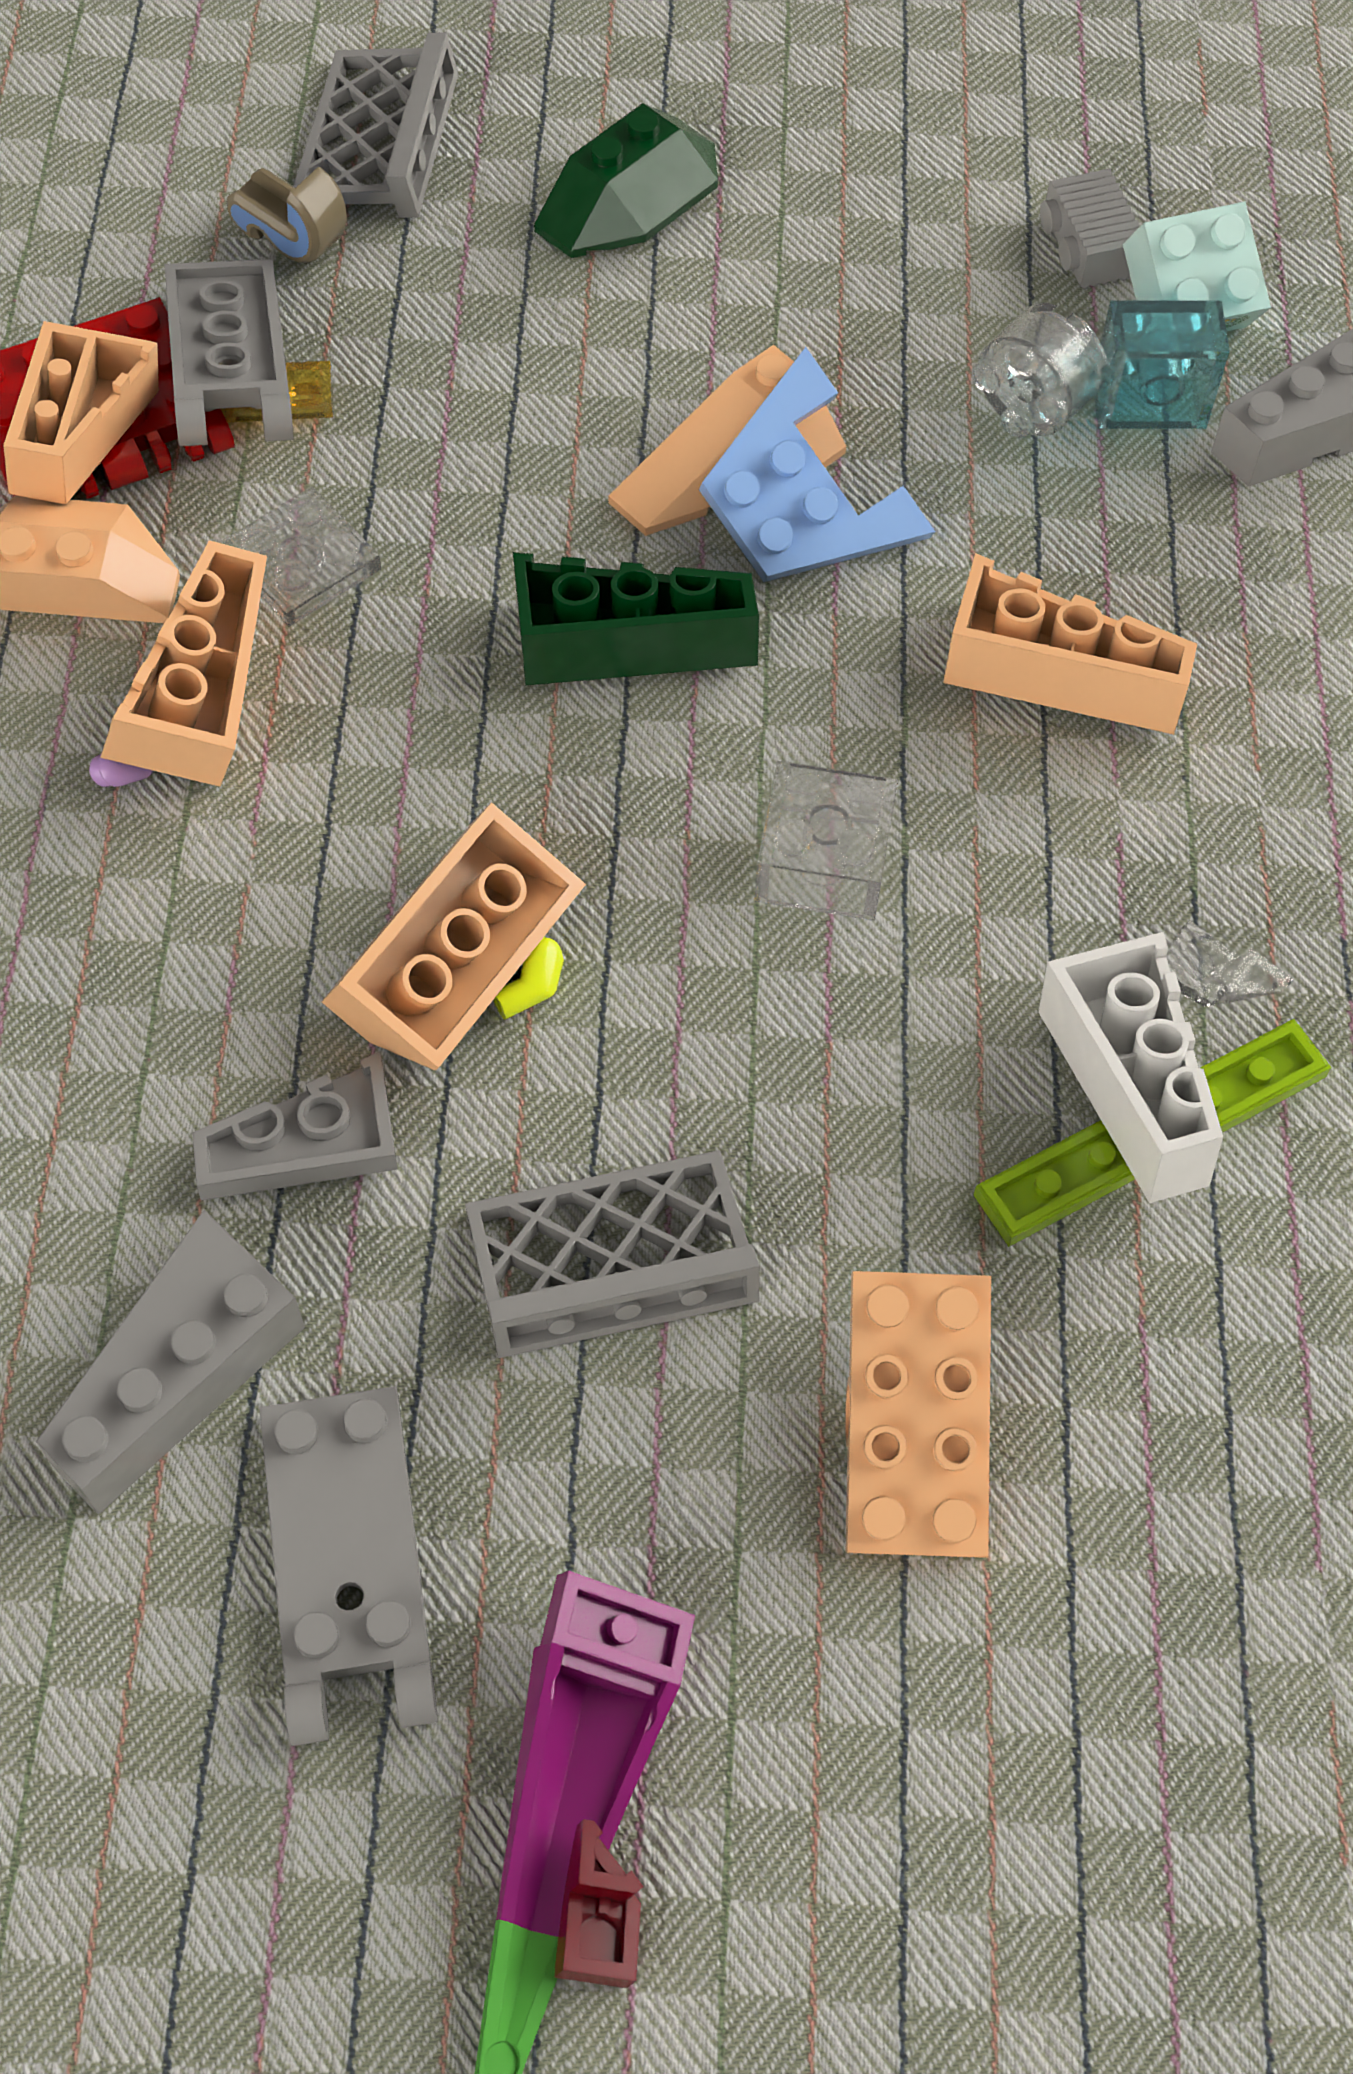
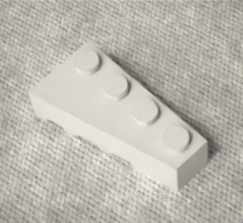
[1039,932,1223,1203]

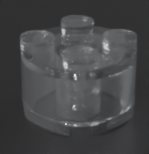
[971,303,1107,438]

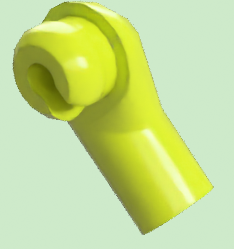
[493,936,564,1020]

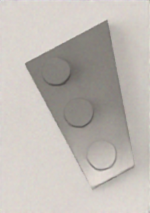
[192,1051,397,1201]

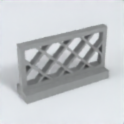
[293,32,458,218]
[465,1150,759,1359]

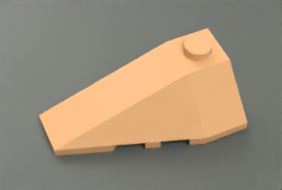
[608,345,846,536]

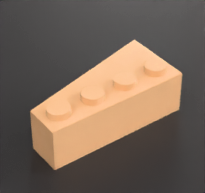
[101,540,267,787]
[943,553,1197,735]

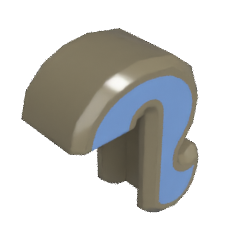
[226,167,347,264]

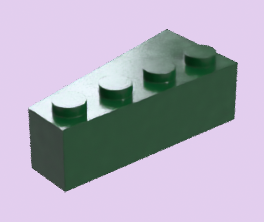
[513,552,759,686]

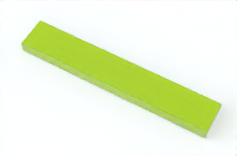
[973,1019,1332,1247]

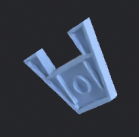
[699,347,936,582]

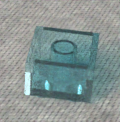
[1092,300,1230,429]

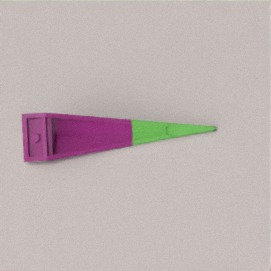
[474,1571,695,2074]

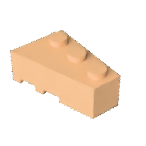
[3,321,159,504]

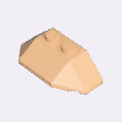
[0,495,180,623]

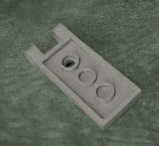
[164,259,293,446]
[259,1386,438,1746]

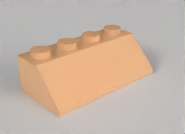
[321,802,586,1070]

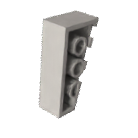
[36,1210,305,1515]

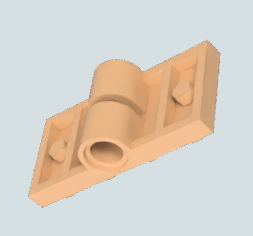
[845,1271,991,1558]

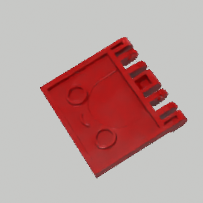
[0,297,235,499]

